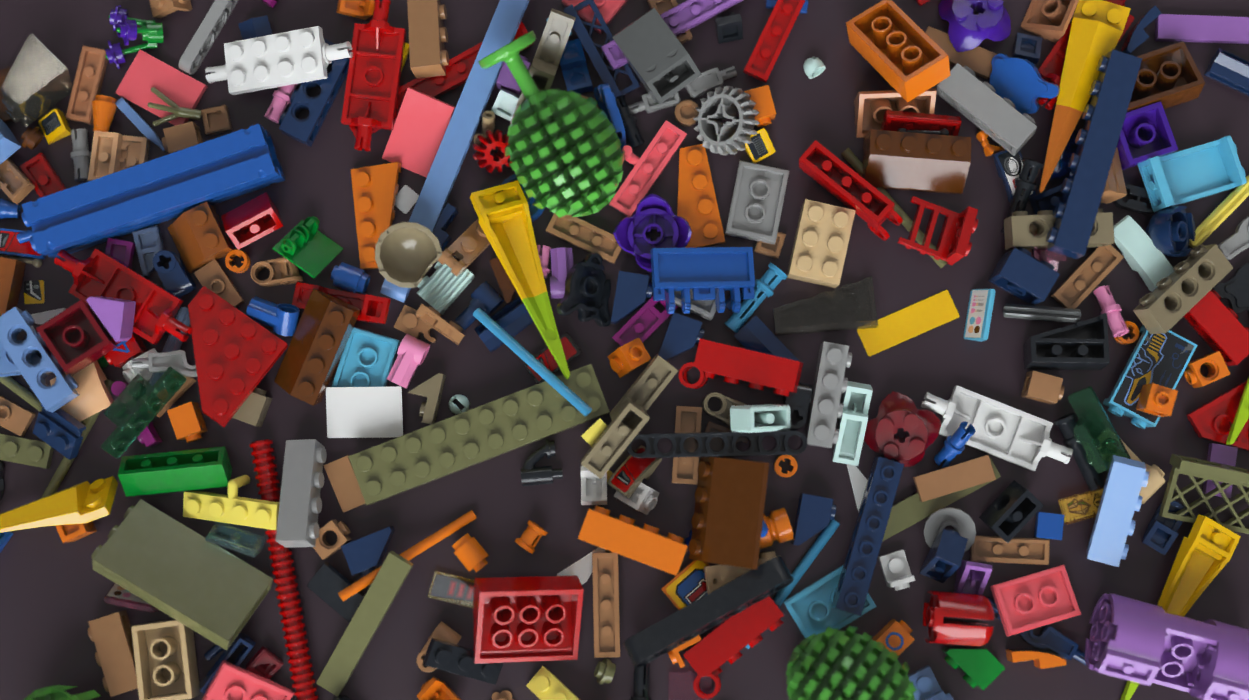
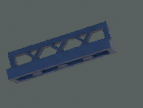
[563,0,640,99]

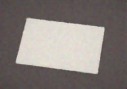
[326,386,403,438]

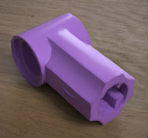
[550,247,574,299]

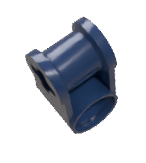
[153,250,197,298]

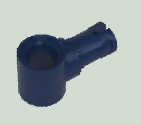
[455,281,504,330]

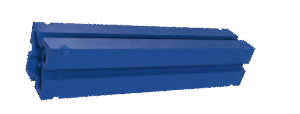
[17,124,286,259]

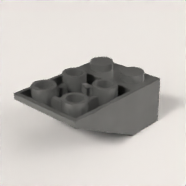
[612,7,702,104]

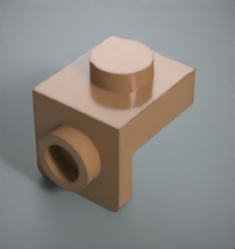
[149,0,192,19]

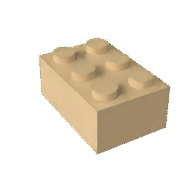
[787,199,856,289]
[131,619,200,700]

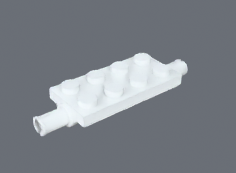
[205,26,353,95]
[921,385,1073,471]

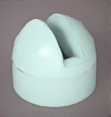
[803,57,826,79]
[449,394,470,415]

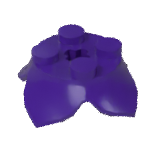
[938,0,1011,52]
[613,193,692,272]

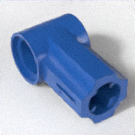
[246,296,300,336]

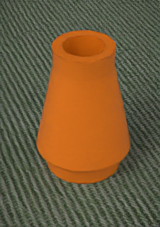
[92,95,117,132]

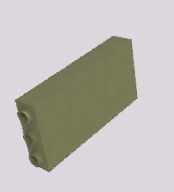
[91,499,273,650]

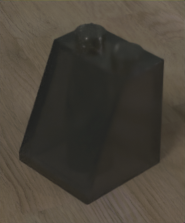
[0,34,72,128]

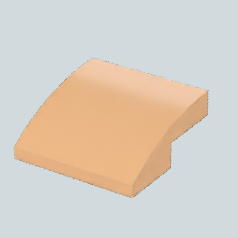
[88,131,150,181]
[50,360,116,422]

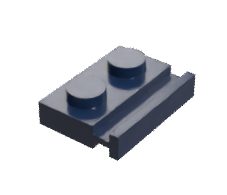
[33,404,86,460]

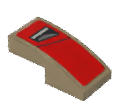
[607,445,662,499]

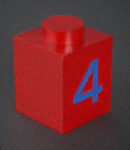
[104,332,148,368]

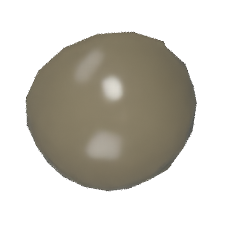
[375,222,442,288]

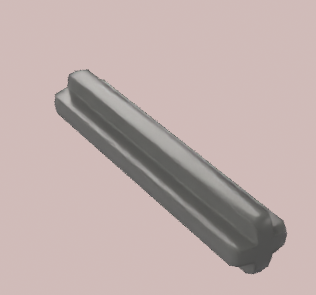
[1003,303,1081,323]

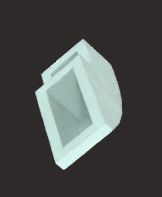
[1114,215,1174,292]
[832,381,873,466]

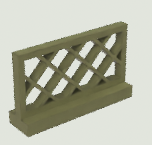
[1159,454,1249,534]

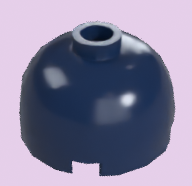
[1146,206,1195,257]

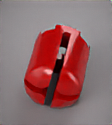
[923,590,994,647]

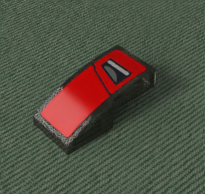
[524,332,582,384]

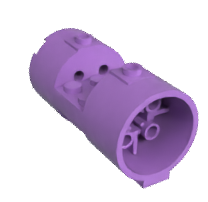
[1085,593,1249,700]

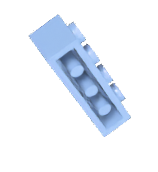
[1086,455,1149,567]

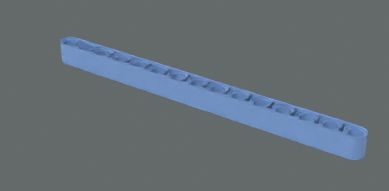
[380,0,530,303]

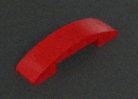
[292,282,391,324]

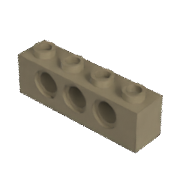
[1004,208,1115,250]
[1133,244,1233,335]

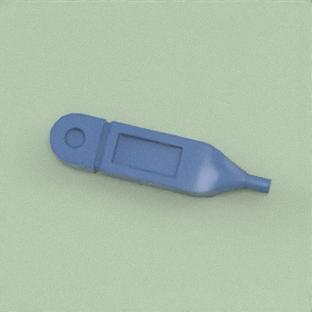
[115,97,165,152]

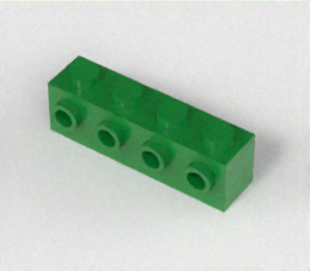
[118,446,232,497]

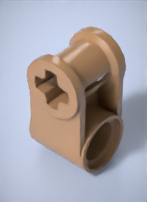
[250,257,303,287]
[417,621,462,672]

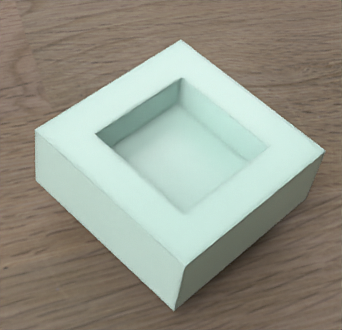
[491,87,520,121]

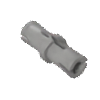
[70,128,91,182]

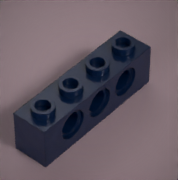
[279,39,351,147]

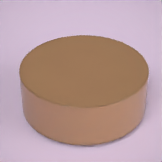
[674,100,699,126]

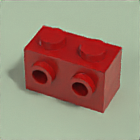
[221,192,283,250]

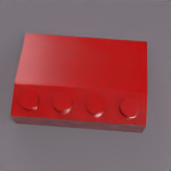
[473,576,584,664]

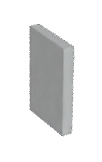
[725,160,789,245]

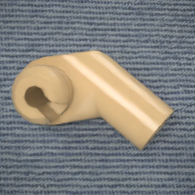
[474,111,495,144]

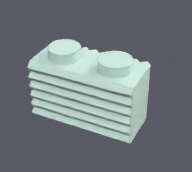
[417,261,475,315]
[730,404,791,433]

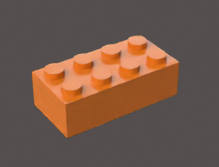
[846,0,950,102]
[578,505,688,576]

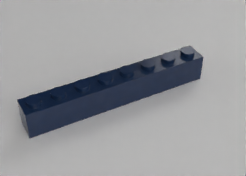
[1046,49,1142,259]

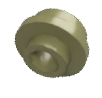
[594,658,616,684]

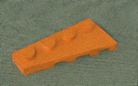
[677,144,726,248]
[351,162,402,270]

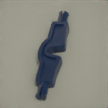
[987,597,1086,665]

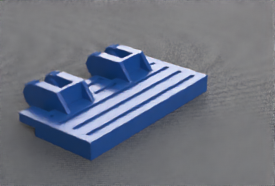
[650,247,755,314]

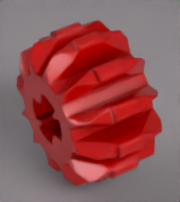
[473,129,511,173]

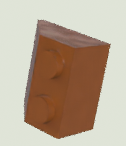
[168,201,235,273]

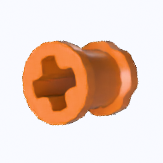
[515,520,548,554]

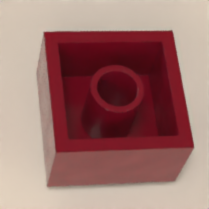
[36,300,117,376]

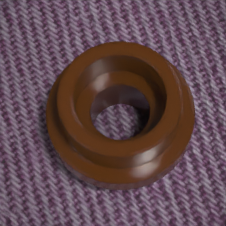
[21,126,45,150]

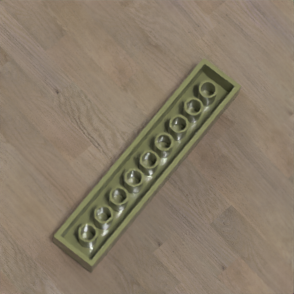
[348,364,610,505]

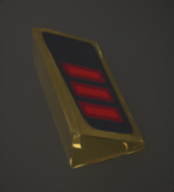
[427,571,475,608]

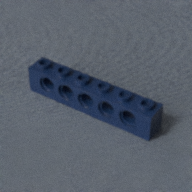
[832,457,904,616]

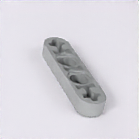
[178,0,238,75]

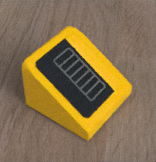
[38,108,71,144]
[745,128,776,163]

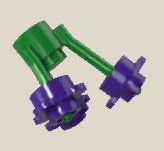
[105,5,164,69]

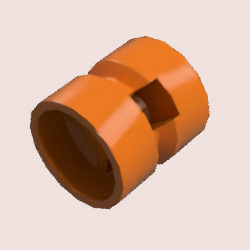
[760,508,794,549]

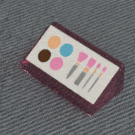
[104,583,160,613]

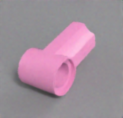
[387,334,430,389]

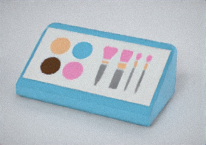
[963,289,996,342]

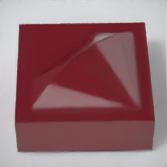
[246,646,284,680]

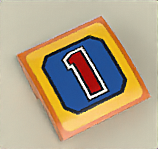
[661,560,710,610]

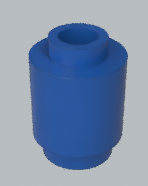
[330,262,371,294]

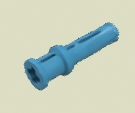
[724,262,788,333]

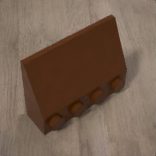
[689,456,769,569]

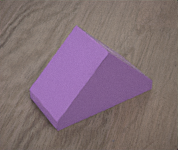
[86,296,136,342]
[954,560,992,595]

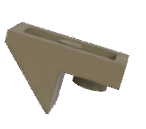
[408,373,446,425]

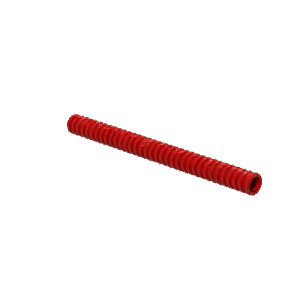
[249,439,318,700]

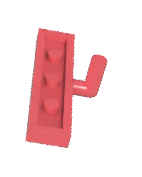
[609,120,687,217]

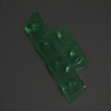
[101,367,186,459]
[1068,386,1131,473]

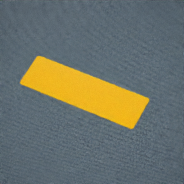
[857,290,960,357]

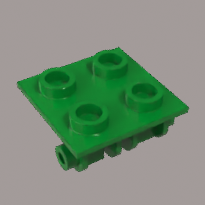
[273,216,343,278]

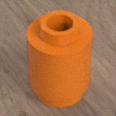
[452,533,489,573]

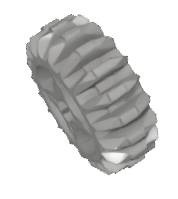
[693,86,760,156]

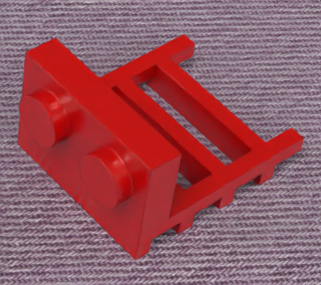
[897,196,978,265]

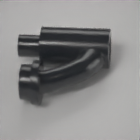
[521,439,563,486]

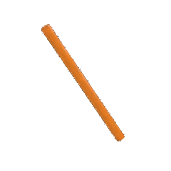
[338,510,477,601]

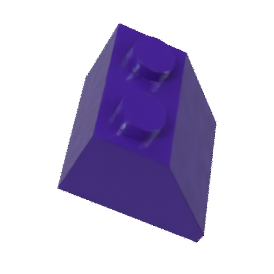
[1117,101,1178,170]

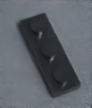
[423,638,504,685]

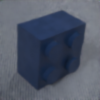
[988,247,1060,305]

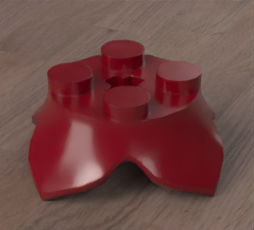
[864,391,941,467]

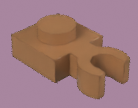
[394,305,437,343]

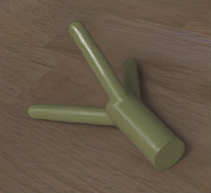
[148,87,202,126]

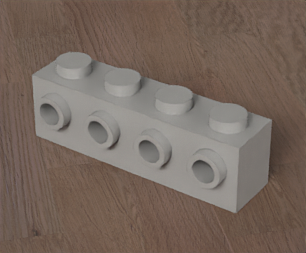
[936,63,1037,156]
[805,341,852,448]
[276,439,327,548]

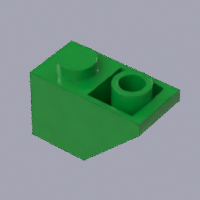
[942,646,1005,690]

